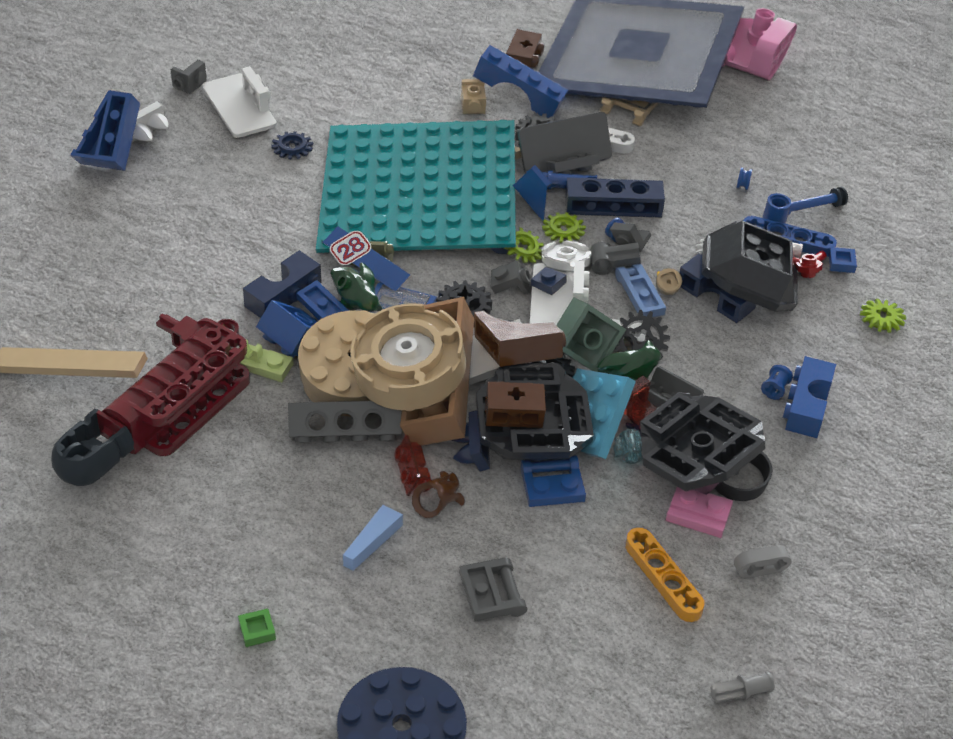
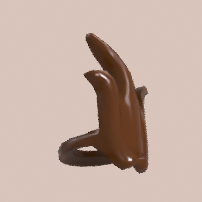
[412,471,465,518]

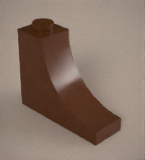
[474,311,566,367]

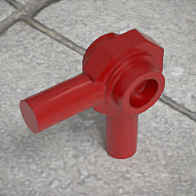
[793,251,827,278]

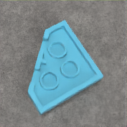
[573,368,636,459]

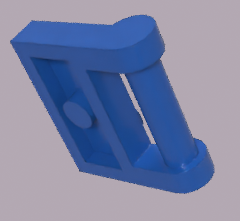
[521,455,586,507]

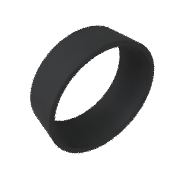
[715,452,773,501]

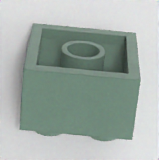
[556,297,626,372]

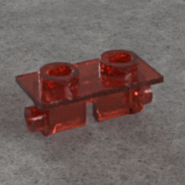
[394,435,432,496]

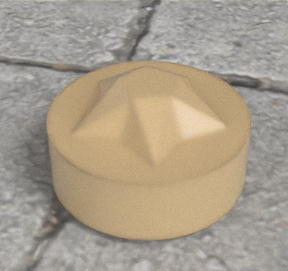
[656,268,682,295]

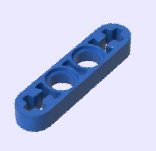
[743,216,837,257]

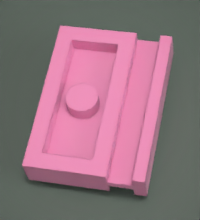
[666,487,733,538]

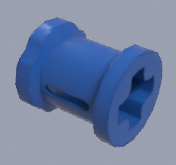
[761,365,793,400]

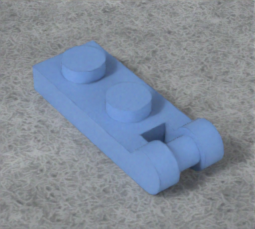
[615,264,666,317]

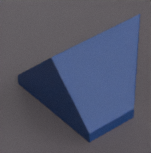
[513,165,551,221]

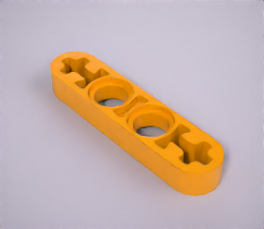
[626,527,705,622]

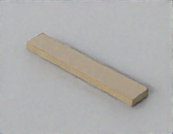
[0,347,148,378]

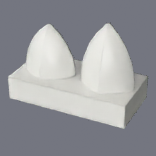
[132,101,168,142]

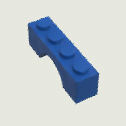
[473,45,568,118]

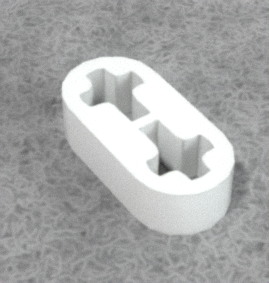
[608,128,635,154]

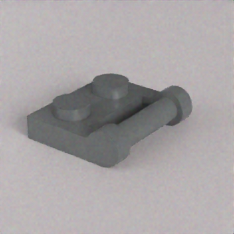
[459,557,528,622]

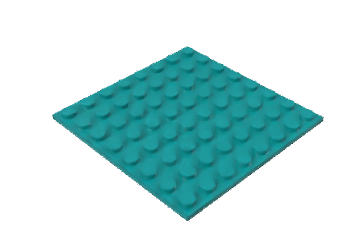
[316,119,516,253]

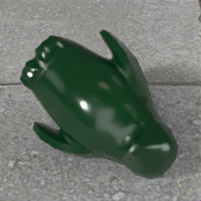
[330,262,382,312]
[598,340,661,391]

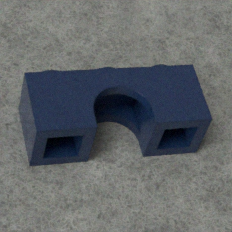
[243,250,322,318]
[679,253,756,324]

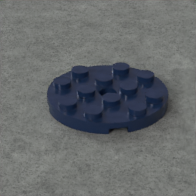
[337,667,467,739]

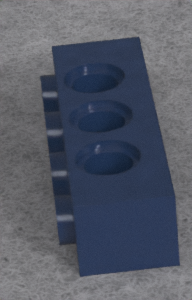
[565,177,665,218]

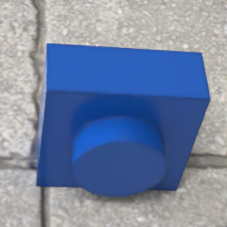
[828,247,857,273]

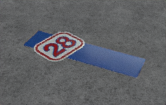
[322,226,410,292]

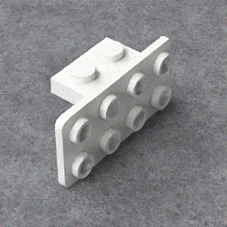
[202,66,277,138]
[530,260,589,325]

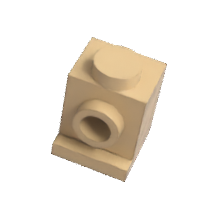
[461,79,486,114]

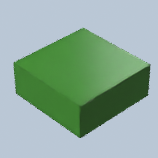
[238,608,276,647]

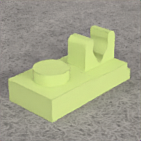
[238,340,294,383]

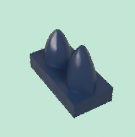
[451,410,490,472]

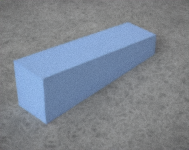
[343,505,403,571]

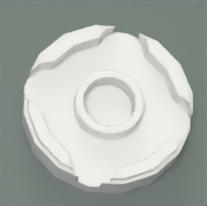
[541,241,592,271]

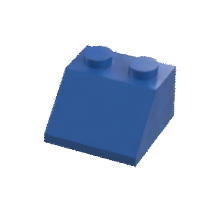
[256,300,318,358]

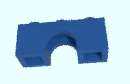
[783,356,836,438]

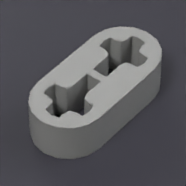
[734,545,792,578]

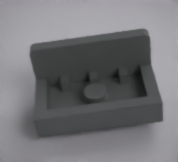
[636,366,704,408]

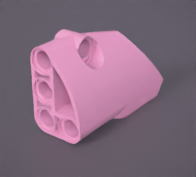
[723,8,797,80]

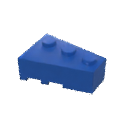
[70,90,141,171]

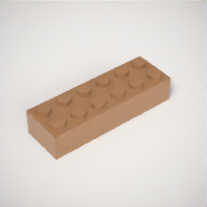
[400,297,474,447]

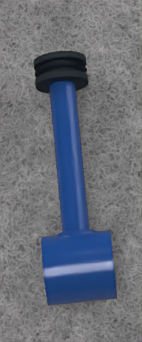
[762,186,848,224]

